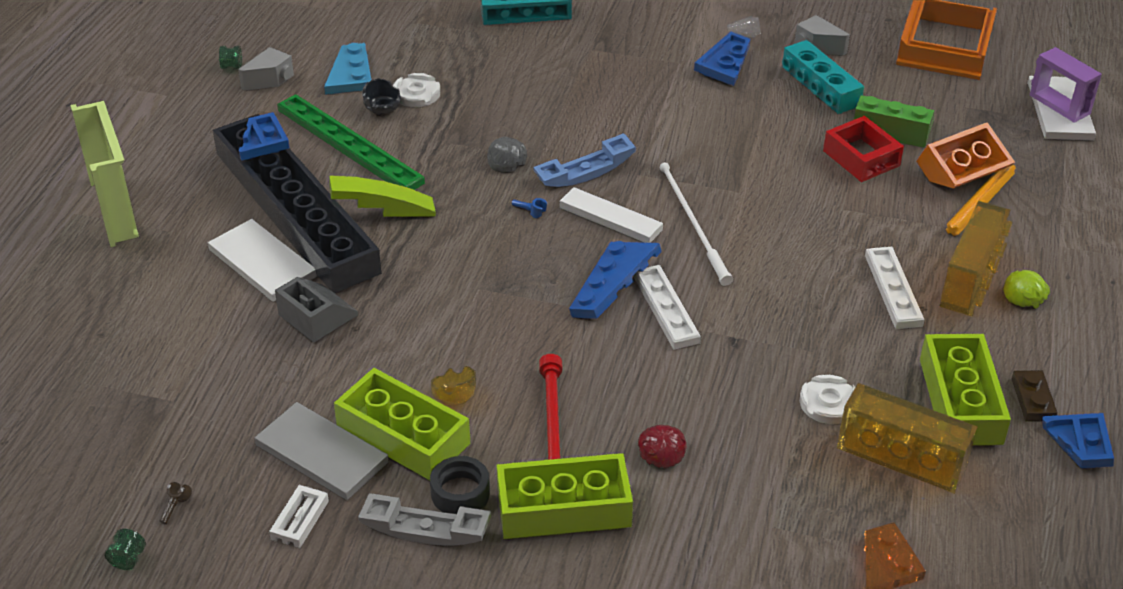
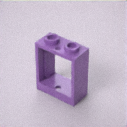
[1030,47,1102,123]

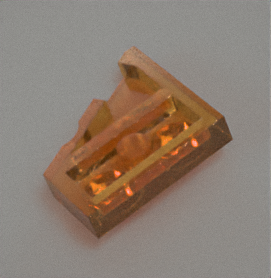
[864,522,926,589]

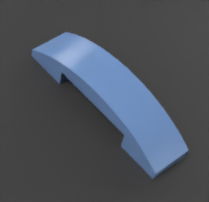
[533,134,636,187]

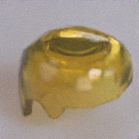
[431,366,476,405]

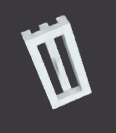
[269,485,329,548]

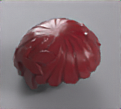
[638,424,687,468]

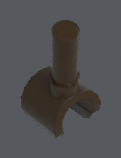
[159,482,192,524]

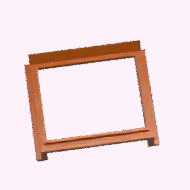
[896,0,997,80]

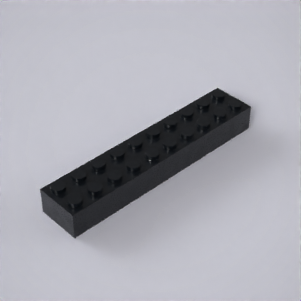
[212,113,382,293]

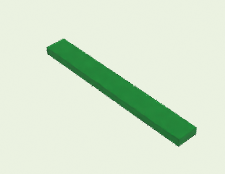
[277,94,425,190]

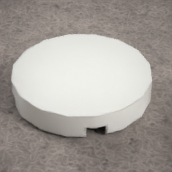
[393,73,440,107]
[799,375,860,425]

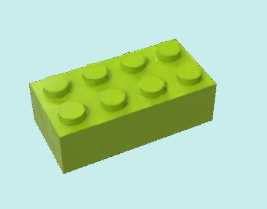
[920,334,1011,446]
[334,368,470,480]
[497,453,633,539]

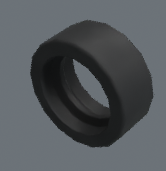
[430,456,490,514]

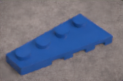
[569,241,662,319]

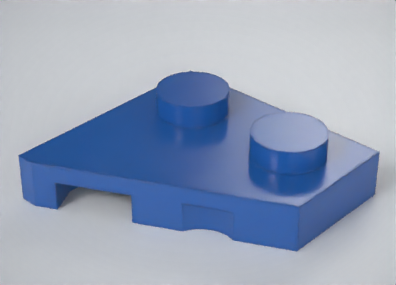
[239,112,290,161]

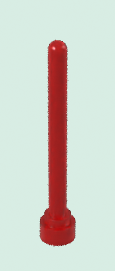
[539,354,563,460]

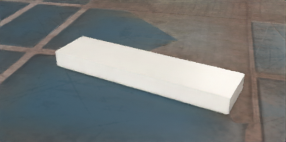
[560,187,663,243]
[865,247,924,329]
[634,265,701,350]

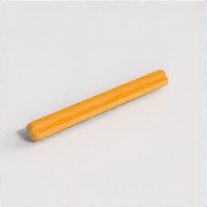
[946,165,1016,236]

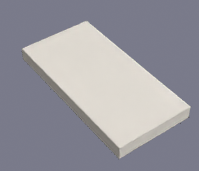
[1028,76,1096,140]
[208,219,317,302]

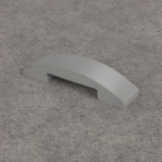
[358,493,491,546]

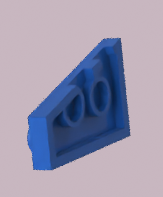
[694,32,750,86]

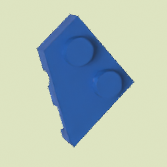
[1042,413,1114,468]

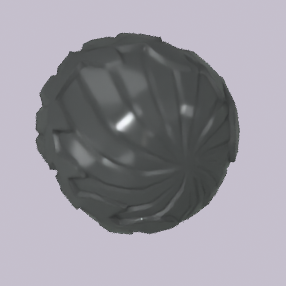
[487,136,527,173]

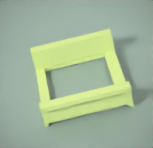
[71,101,139,247]

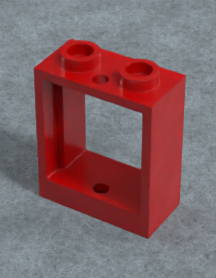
[823,116,904,182]

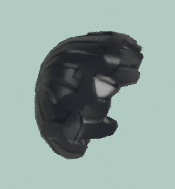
[362,78,401,115]

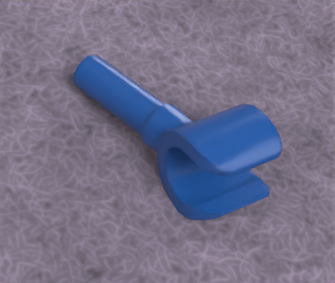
[512,198,547,219]

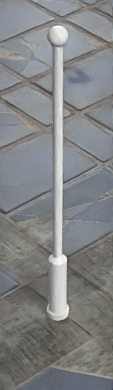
[660,163,733,286]

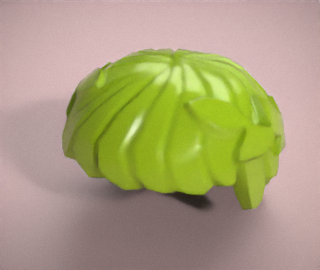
[1003,270,1050,309]

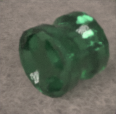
[219,46,242,69]
[104,528,146,570]

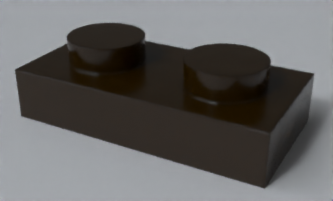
[1011,370,1058,422]

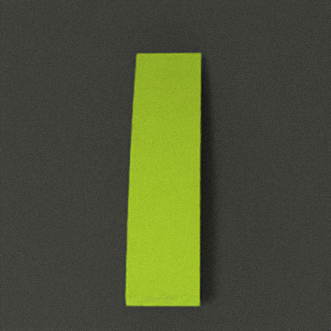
[329,176,436,217]

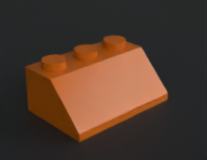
[916,122,1015,188]

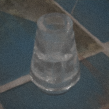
[727,16,761,38]

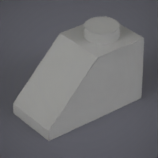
[795,15,850,55]
[238,47,294,90]

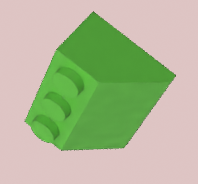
[854,95,934,148]

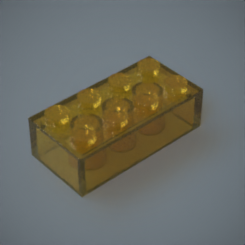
[939,201,1013,316]
[837,383,978,494]

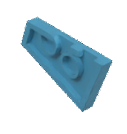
[324,43,371,94]

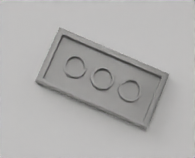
[255,402,389,500]

